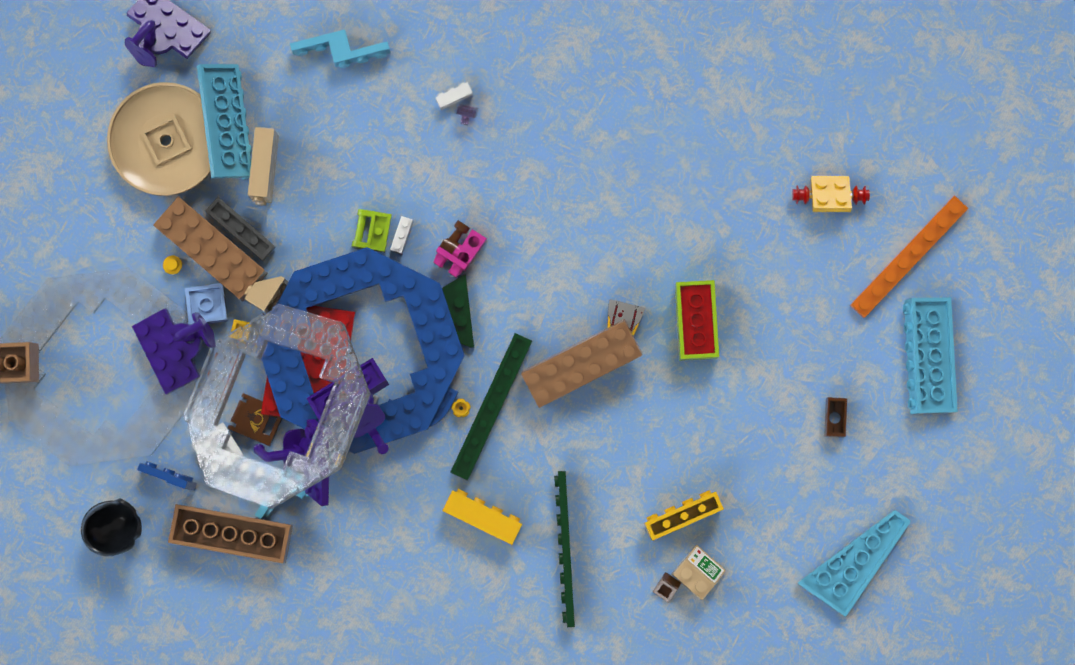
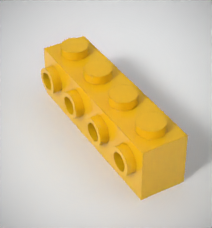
[442,489,522,545]
[644,490,724,541]

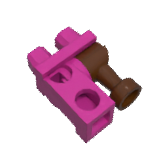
[433,220,487,278]

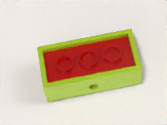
[675,280,719,361]

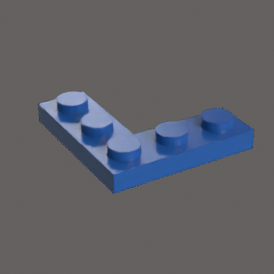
[137,461,197,491]

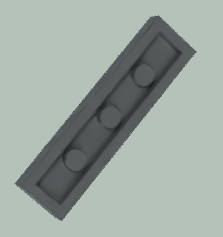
[205,197,275,261]

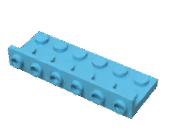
[197,64,251,180]
[903,297,958,414]

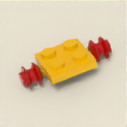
[792,176,870,212]

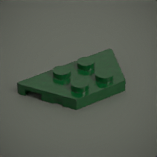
[442,274,474,348]

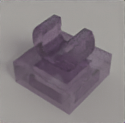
[456,104,478,126]

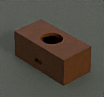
[824,397,847,438]

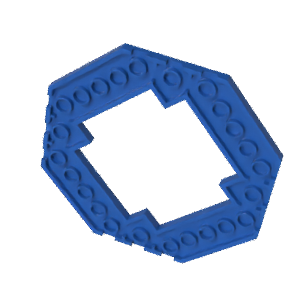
[257,247,465,454]

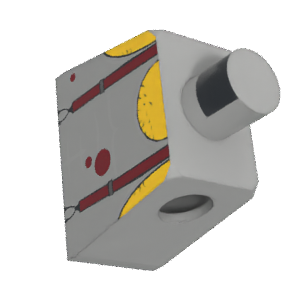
[607,299,645,335]

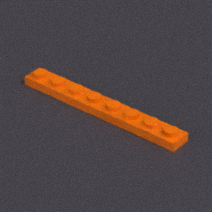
[850,195,968,318]

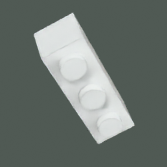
[435,82,473,110]
[390,216,413,255]

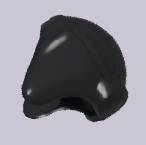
[81,498,142,556]

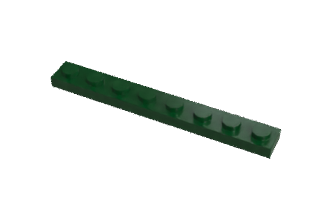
[450,333,532,481]
[554,471,575,628]

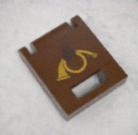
[227,393,282,446]

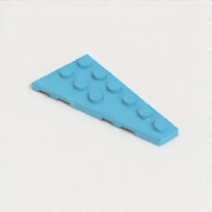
[797,510,911,617]

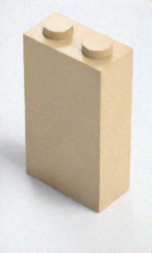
[248,127,279,206]

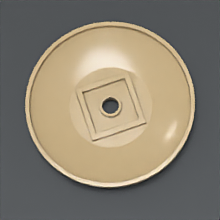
[107,82,211,196]

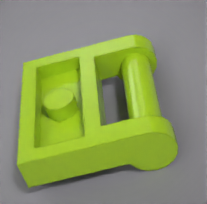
[351,209,392,252]

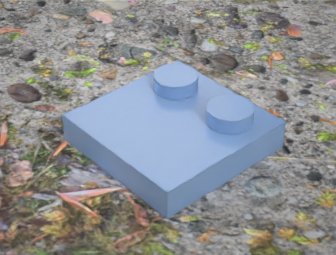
[185,283,228,325]

